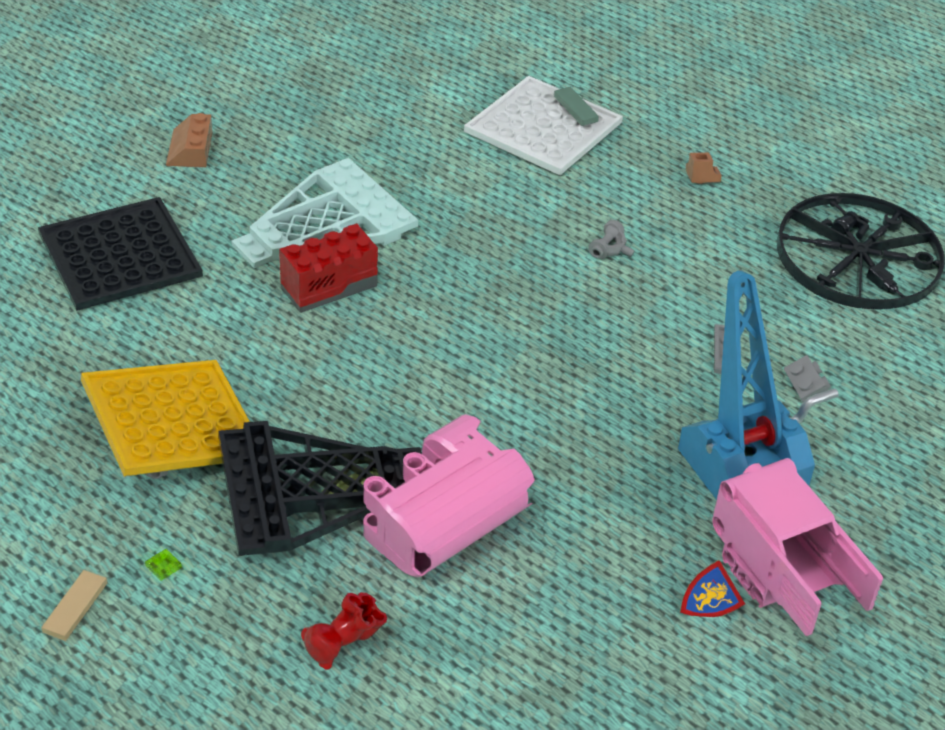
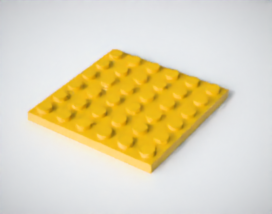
[80,360,250,476]

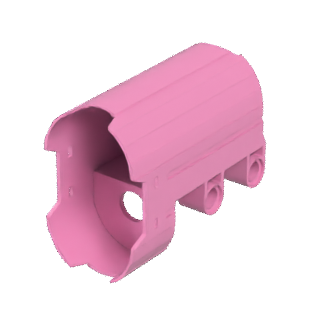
[363,414,535,577]

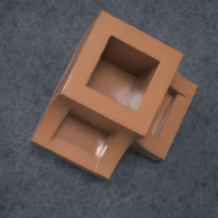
[686,152,721,184]

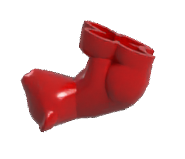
[301,592,387,670]

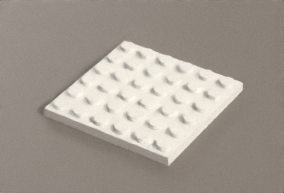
[464,76,623,175]

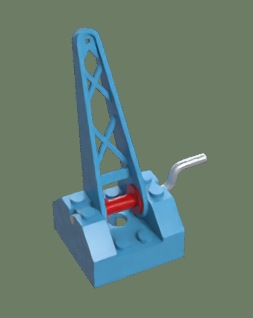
[678,270,839,500]

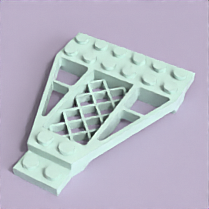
[232,158,418,268]

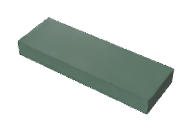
[554,86,599,126]

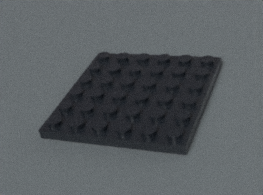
[38,197,203,311]

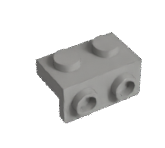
[784,355,832,402]

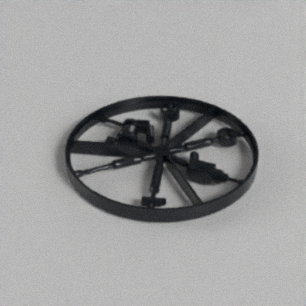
[777,193,945,310]

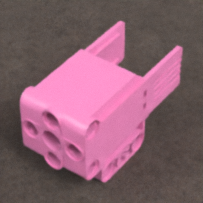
[712,458,883,636]

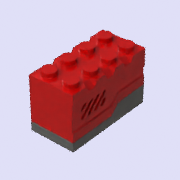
[279,223,378,313]

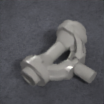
[588,220,635,259]

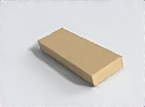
[41,570,107,641]

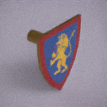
[680,560,745,617]

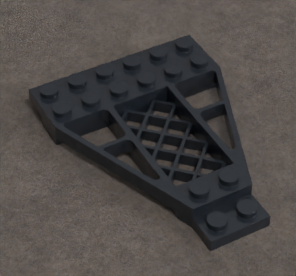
[218,421,422,556]

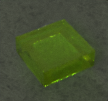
[145,549,182,581]

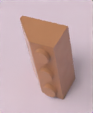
[166,113,213,167]

